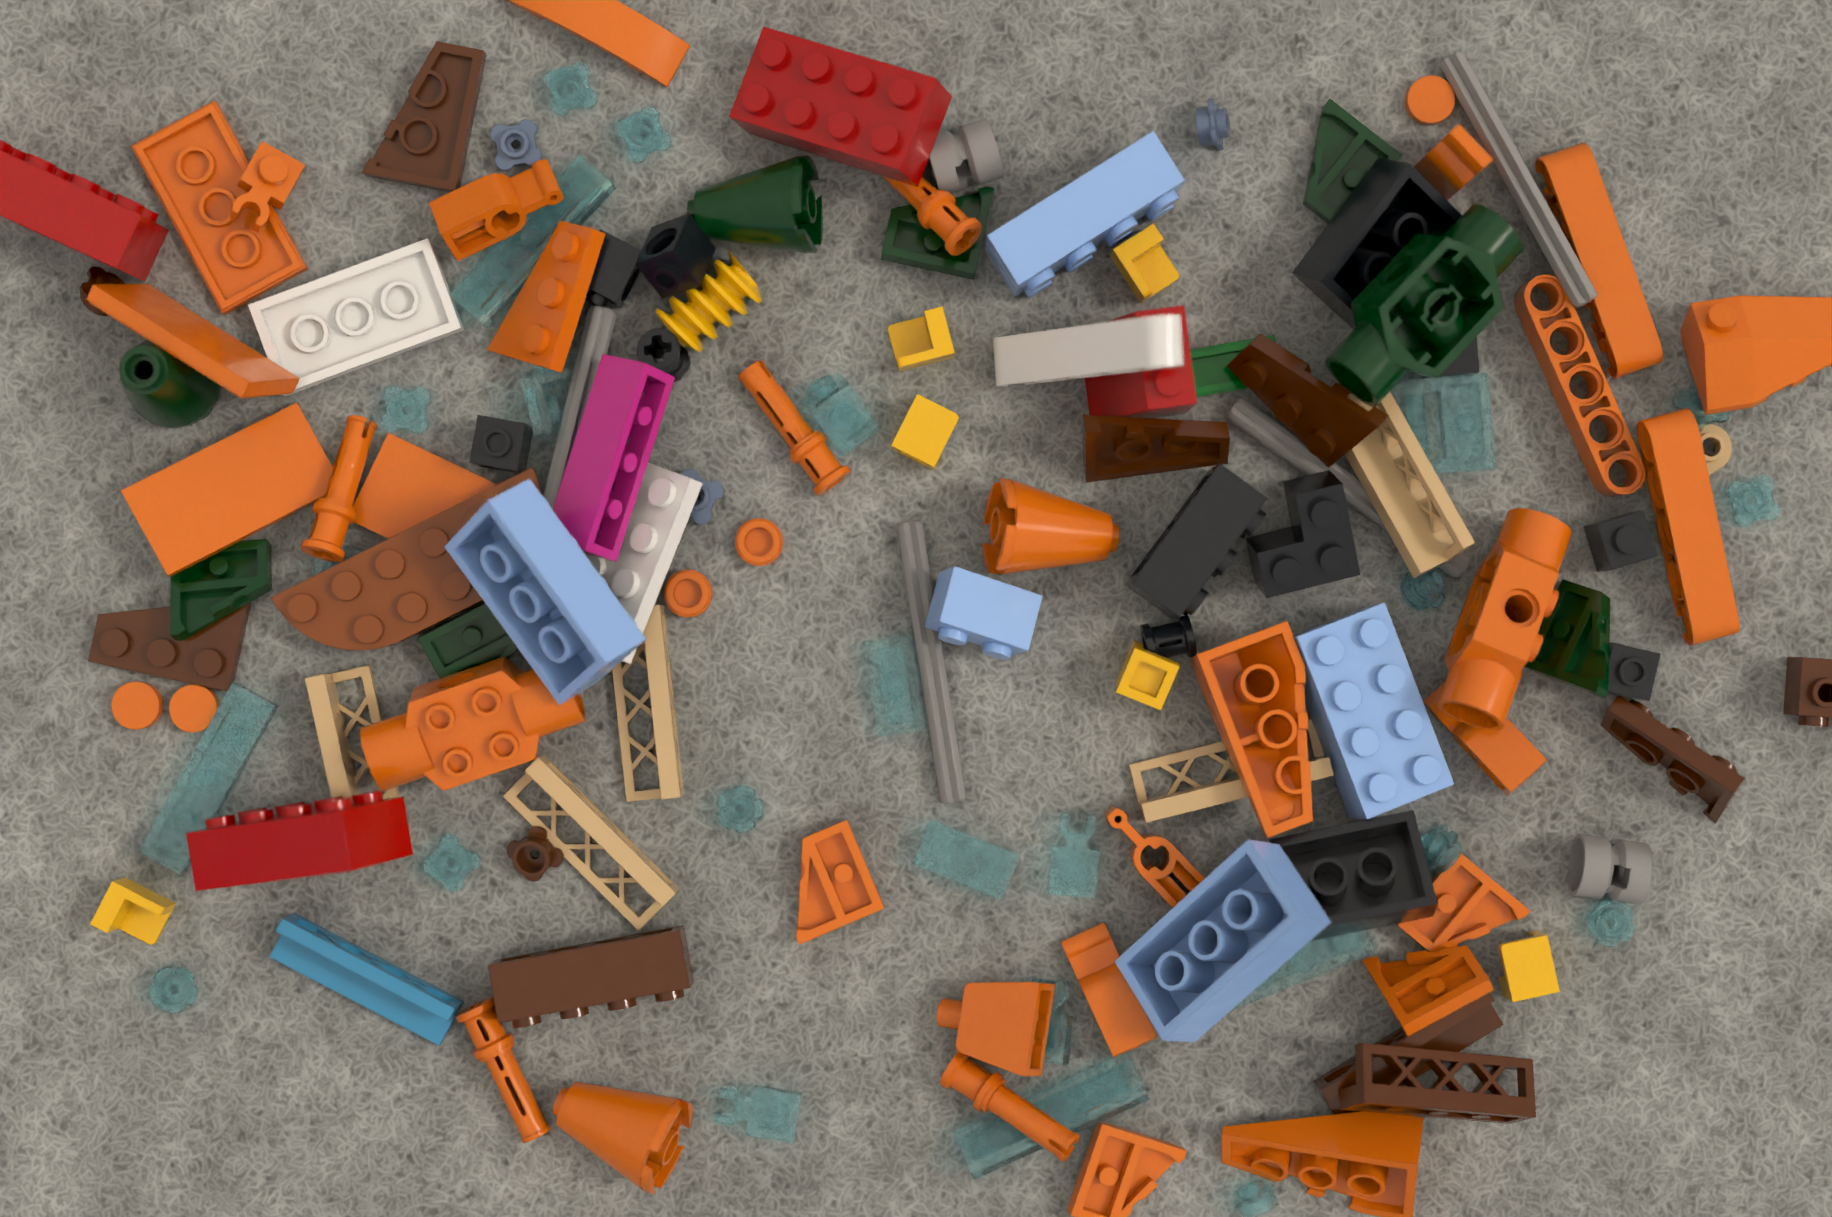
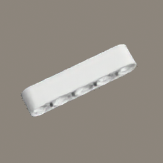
[992,315,1184,387]

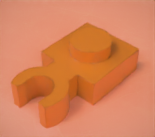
[230,141,305,233]

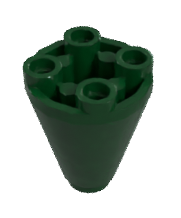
[119,340,221,429]

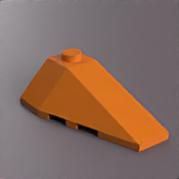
[1680,296,1832,415]
[1190,621,1313,838]
[1221,1111,1424,1217]

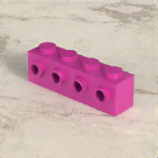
[552,354,675,562]

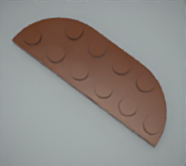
[271,467,543,650]

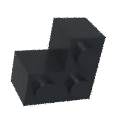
[1245,470,1360,598]

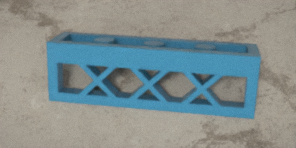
[269,913,464,1046]

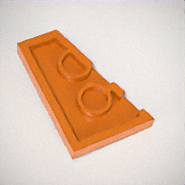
[487,221,606,373]

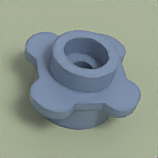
[1195,98,1230,151]
[490,119,542,171]
[681,469,724,525]

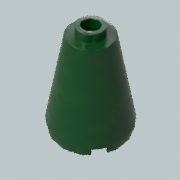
[687,155,823,253]

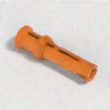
[883,175,982,256]
[737,359,852,496]
[301,415,377,562]
[455,996,551,1143]
[940,1052,1080,1162]

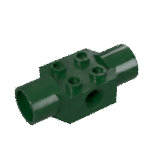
[1325,204,1523,407]

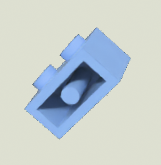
[925,566,1043,660]

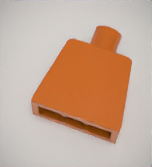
[936,982,1055,1076]

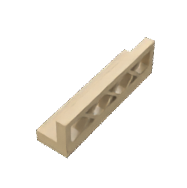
[1345,392,1475,579]
[612,605,684,802]
[305,665,400,804]
[1128,719,1334,823]
[503,755,680,931]

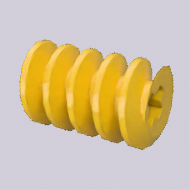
[654,250,763,352]

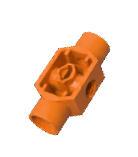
[1437,508,1572,730]
[360,656,587,791]

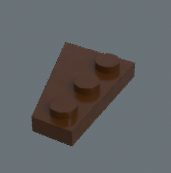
[362,41,487,193]
[1227,333,1389,468]
[1083,415,1230,483]
[88,602,252,692]
[1600,695,1745,823]

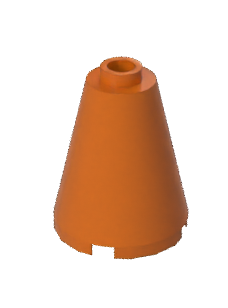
[982,478,1119,575]
[553,1082,693,1194]

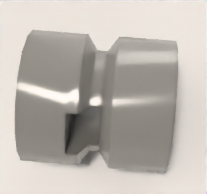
[927,118,1004,194]
[1567,834,1653,905]

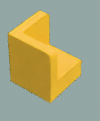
[1110,223,1179,303]
[888,306,955,372]
[891,394,959,470]
[1115,640,1180,710]
[90,877,176,945]
[1499,930,1560,1002]

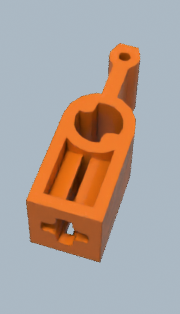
[1414,123,1493,200]
[429,159,564,262]
[1423,682,1547,797]
[1104,805,1205,908]
[1061,922,1157,1058]

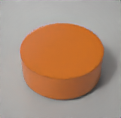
[1405,75,1455,126]
[735,518,783,566]
[664,569,713,617]
[111,681,164,730]
[169,684,221,733]

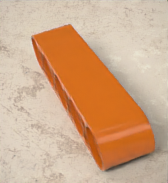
[1535,142,1663,379]
[1514,274,1646,497]
[1637,408,1740,646]

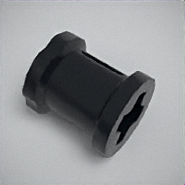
[637,328,691,382]
[1140,615,1197,658]

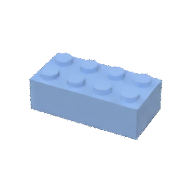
[984,131,1185,299]
[444,479,646,706]
[1293,602,1454,820]
[1114,839,1331,1042]

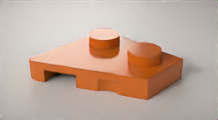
[796,819,885,945]
[1395,850,1530,952]
[1363,945,1494,1037]
[1066,1120,1187,1217]

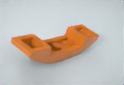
[506,0,690,88]

